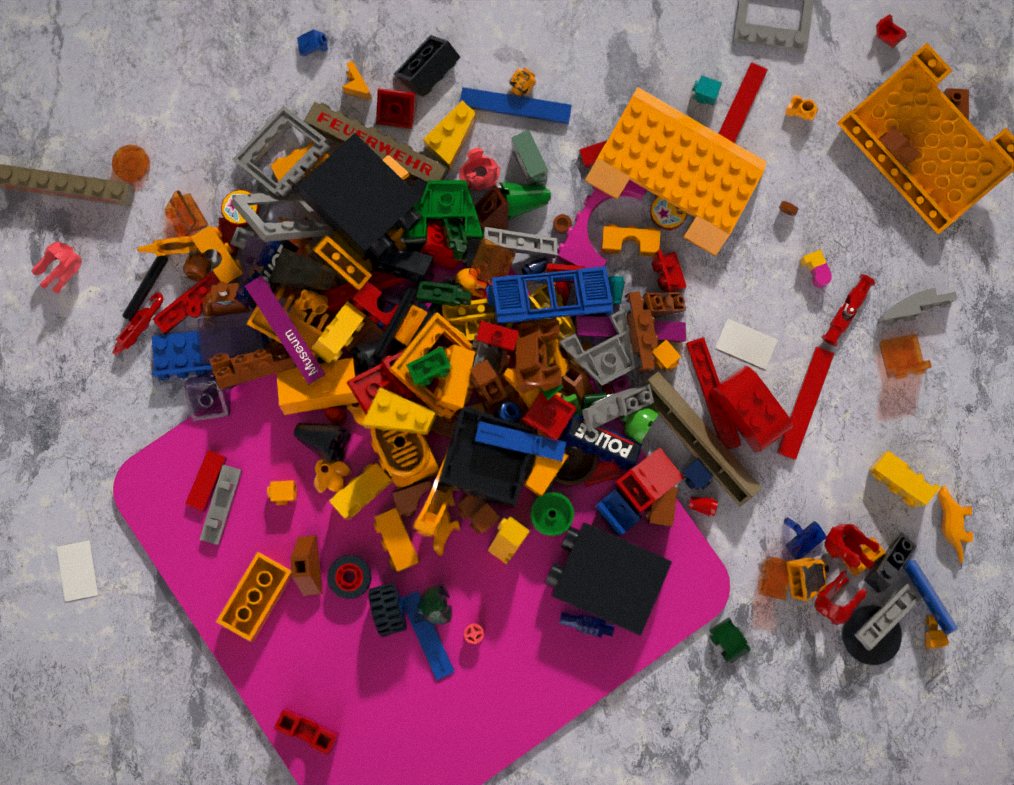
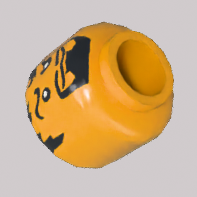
[509,67,536,96]

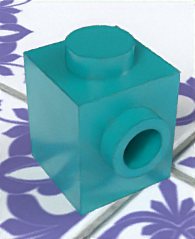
[692,75,722,106]

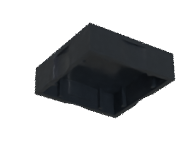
[437,406,538,508]

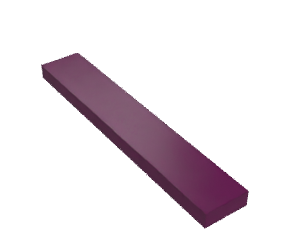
[575,316,686,342]

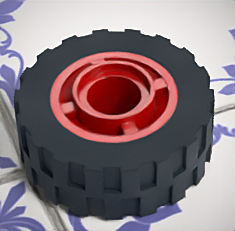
[327,555,372,599]

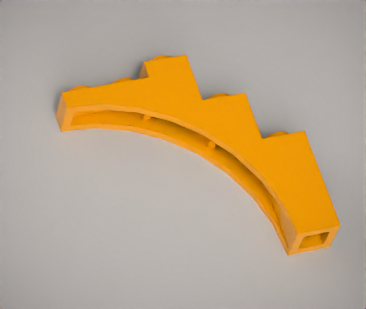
[502,368,568,497]
[414,443,454,537]

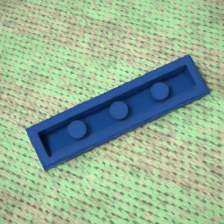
[903,560,958,636]

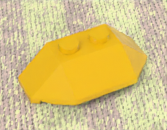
[442,299,515,342]

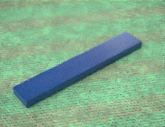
[459,87,572,124]

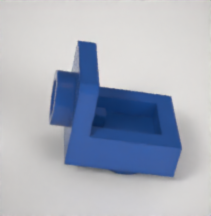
[297,29,328,56]

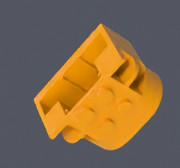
[369,428,440,489]

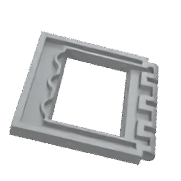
[733,0,814,53]
[233,106,330,198]
[232,191,333,242]

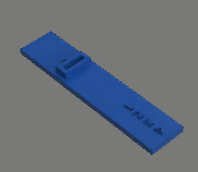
[475,421,566,462]
[401,590,455,680]

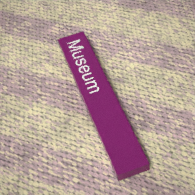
[245,276,326,385]

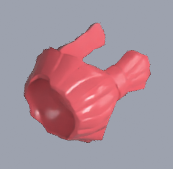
[459,147,500,191]
[31,241,82,293]

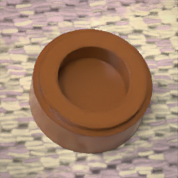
[779,201,799,216]
[553,214,572,234]

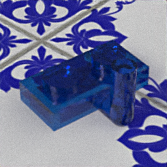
[784,517,826,560]

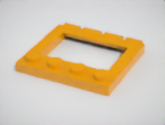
[389,312,477,419]

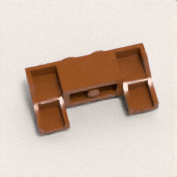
[625,291,658,374]
[515,318,562,394]
[209,339,295,389]

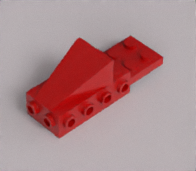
[347,334,454,416]

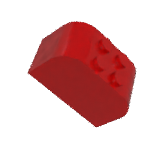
[709,366,793,453]

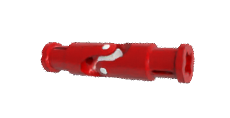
[821,274,876,346]

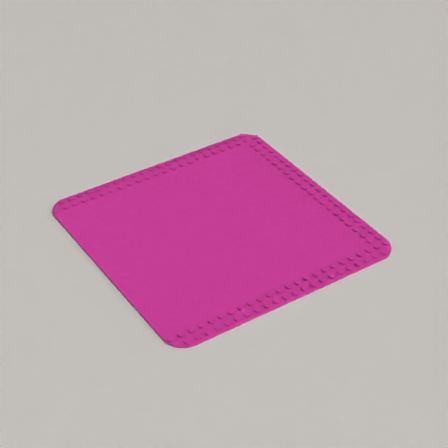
[113,249,730,785]

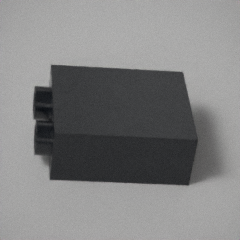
[298,133,423,261]
[545,522,672,636]

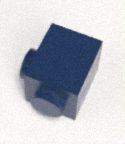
[681,459,713,490]

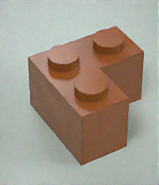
[457,495,501,535]

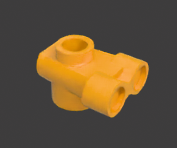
[785,94,819,121]
[295,289,328,315]

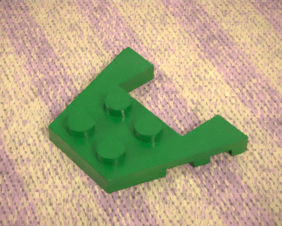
[409,180,483,238]

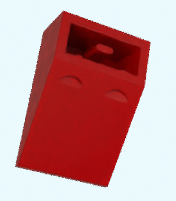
[614,448,684,513]

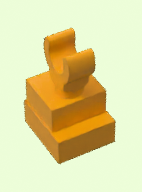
[924,615,949,649]

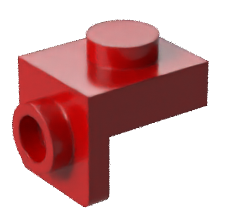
[876,14,907,48]

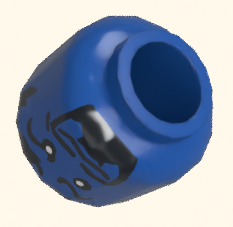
[493,401,522,423]

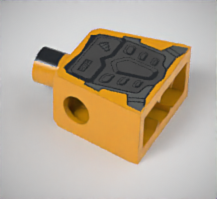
[786,558,829,601]

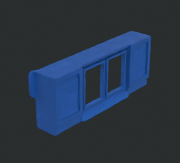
[486,266,613,326]

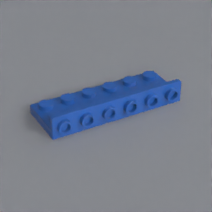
[152,326,268,380]

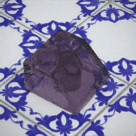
[182,374,231,421]

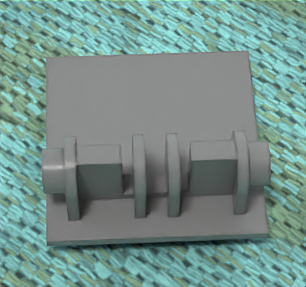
[471,334,503,373]

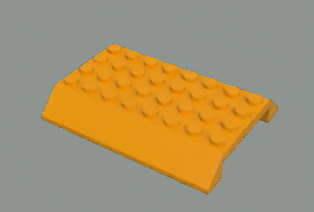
[837,43,1014,235]
[584,87,766,256]

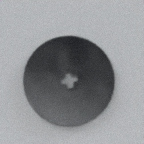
[842,605,902,665]

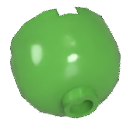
[623,407,659,445]

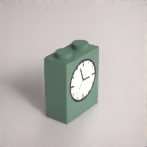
[512,130,548,186]

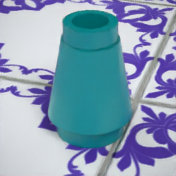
[608,276,625,303]

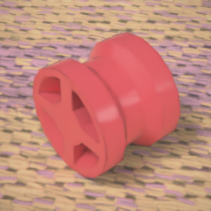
[464,623,484,644]

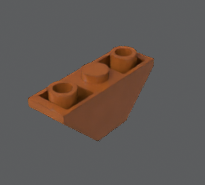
[642,292,686,318]
[560,362,596,407]
[290,535,323,596]

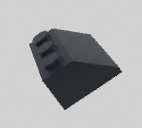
[394,35,461,97]

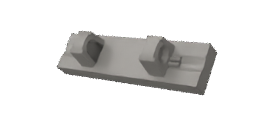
[482,227,557,258]
[199,465,243,545]
[855,583,922,650]

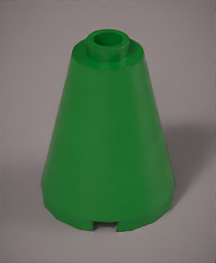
[499,182,551,220]

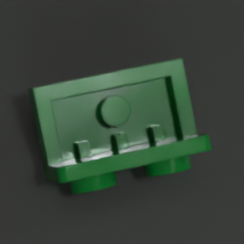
[406,347,453,388]

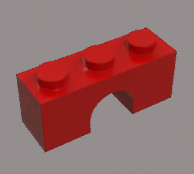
[351,281,408,330]
[274,707,339,755]

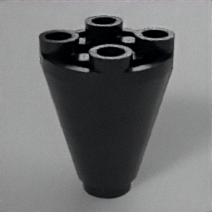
[350,339,406,374]
[294,422,351,464]

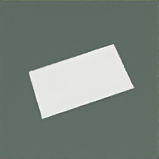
[715,318,778,370]
[56,540,98,602]

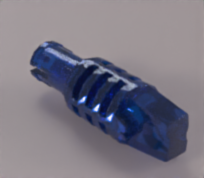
[559,612,614,638]

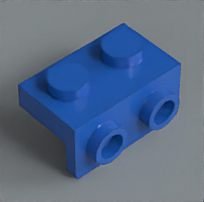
[595,488,642,536]

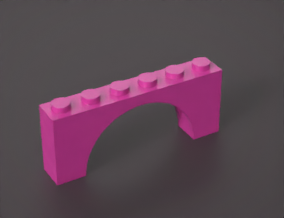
[557,180,647,268]

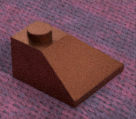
[474,184,509,231]

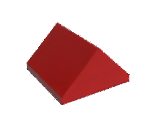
[376,88,417,129]

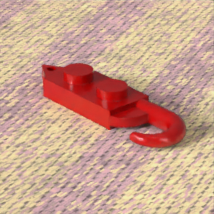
[112,292,164,355]

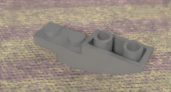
[878,288,957,325]
[582,384,654,429]

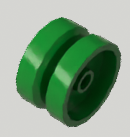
[530,492,574,536]

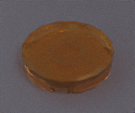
[112,145,151,182]

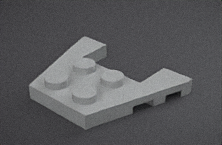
[559,308,635,386]

